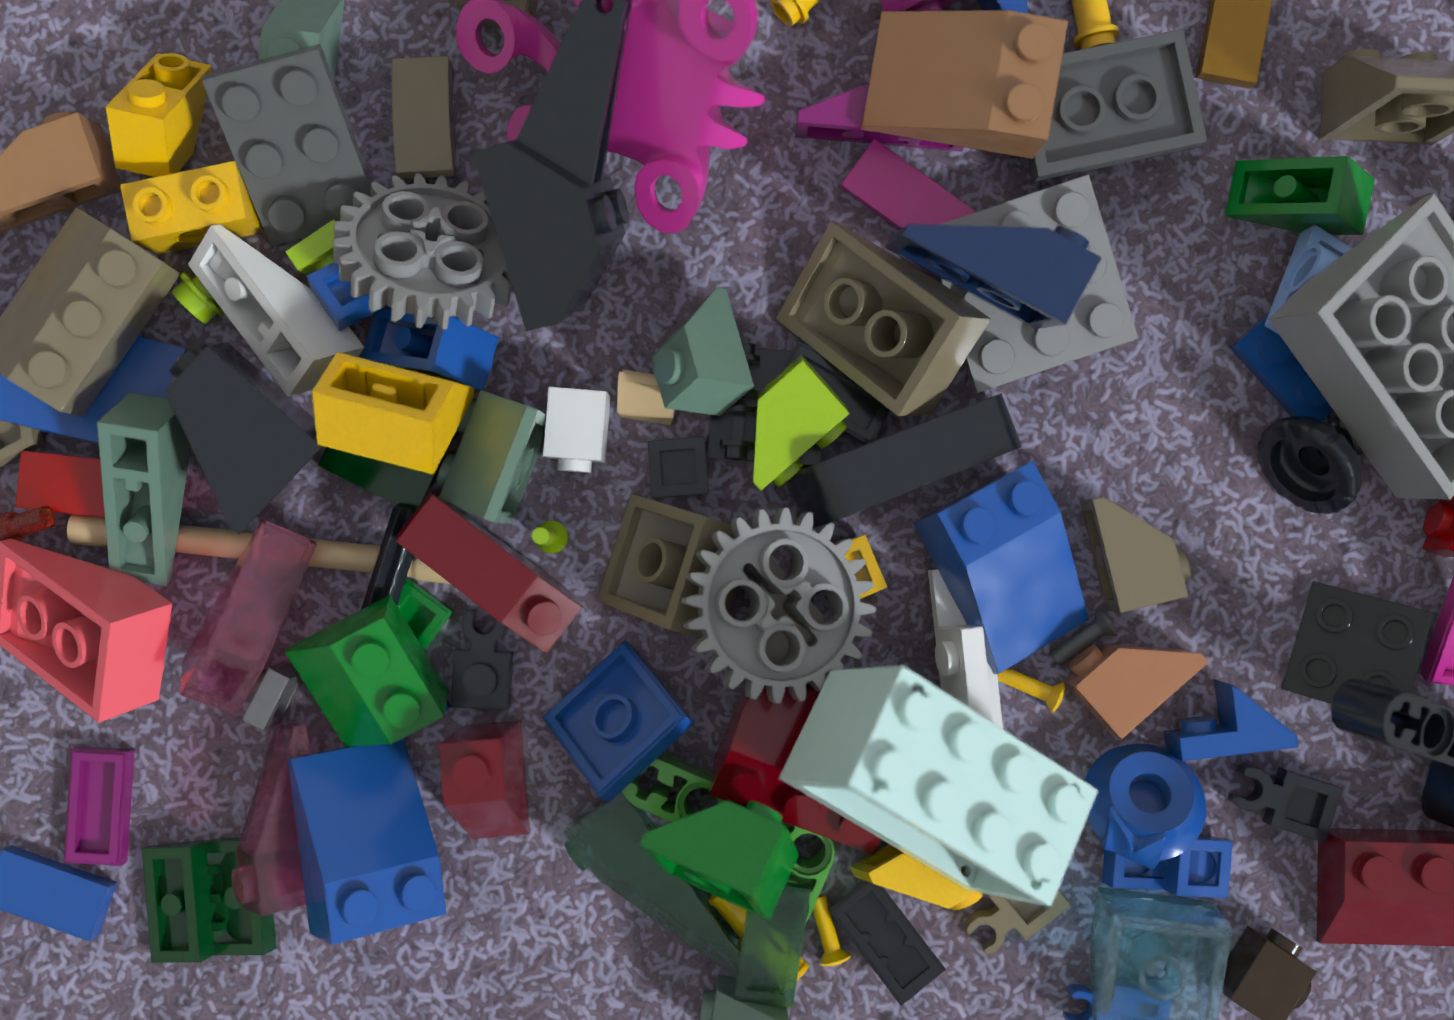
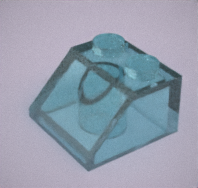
[1090,887,1232,1020]

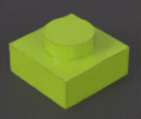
[285,219,335,276]

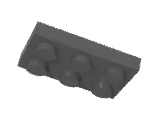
[1028,29,1207,182]
[202,44,372,247]

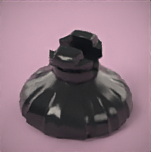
[1258,415,1363,514]

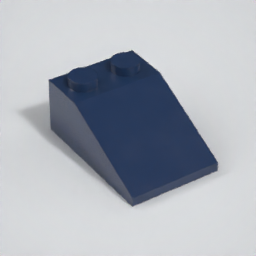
[885,224,1102,329]

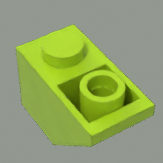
[753,355,850,491]

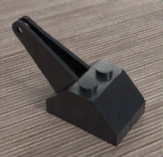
[472,0,632,331]

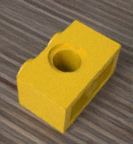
[120,161,265,254]

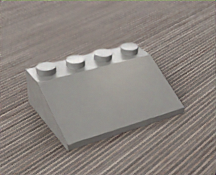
[1269,194,1454,500]

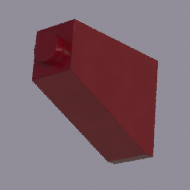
[439,720,531,839]

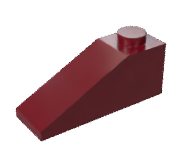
[394,492,582,654]

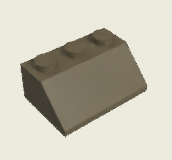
[0,207,180,417]

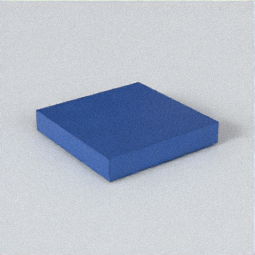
[542,640,695,803]

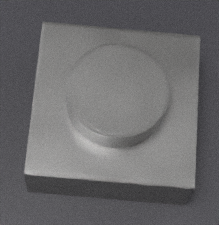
[242,662,303,731]

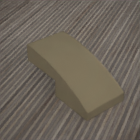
[392,56,456,179]

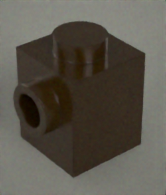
[1212,926,1317,1020]

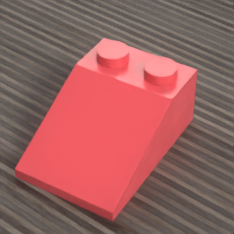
[0,538,172,723]

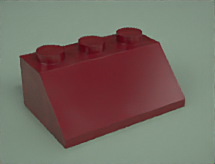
[709,683,881,854]
[1316,828,1454,946]

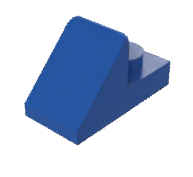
[1164,679,1299,761]

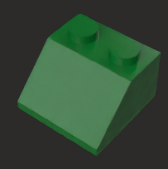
[285,595,448,747]
[639,801,799,921]

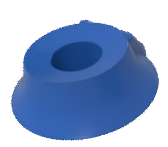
[1085,744,1206,869]

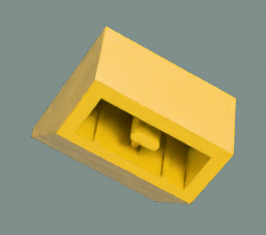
[312,352,475,474]

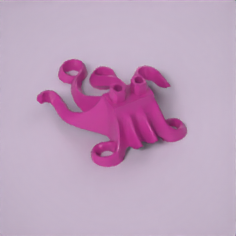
[456,0,765,233]

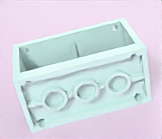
[779,666,1098,907]

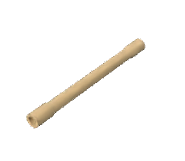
[67,514,450,584]

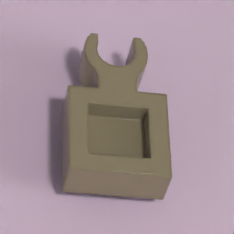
[965,888,1071,954]

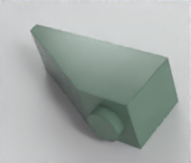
[97,393,190,586]

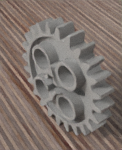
[333,173,514,329]
[681,508,876,703]

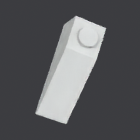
[188,224,364,397]

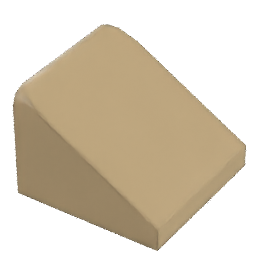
[617,370,675,425]

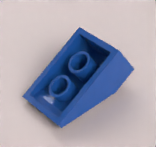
[913,461,1089,674]
[287,739,447,945]

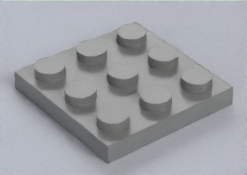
[936,174,1139,393]

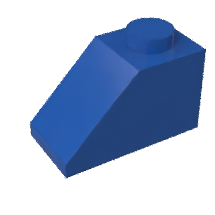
[361,308,499,391]

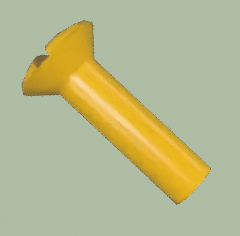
[997,668,1065,713]
[813,894,851,966]

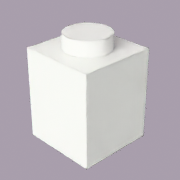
[543,387,611,473]

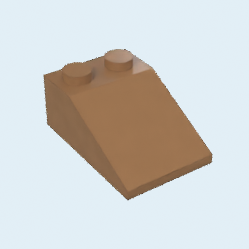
[861,10,1068,159]

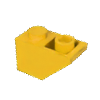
[105,53,212,177]

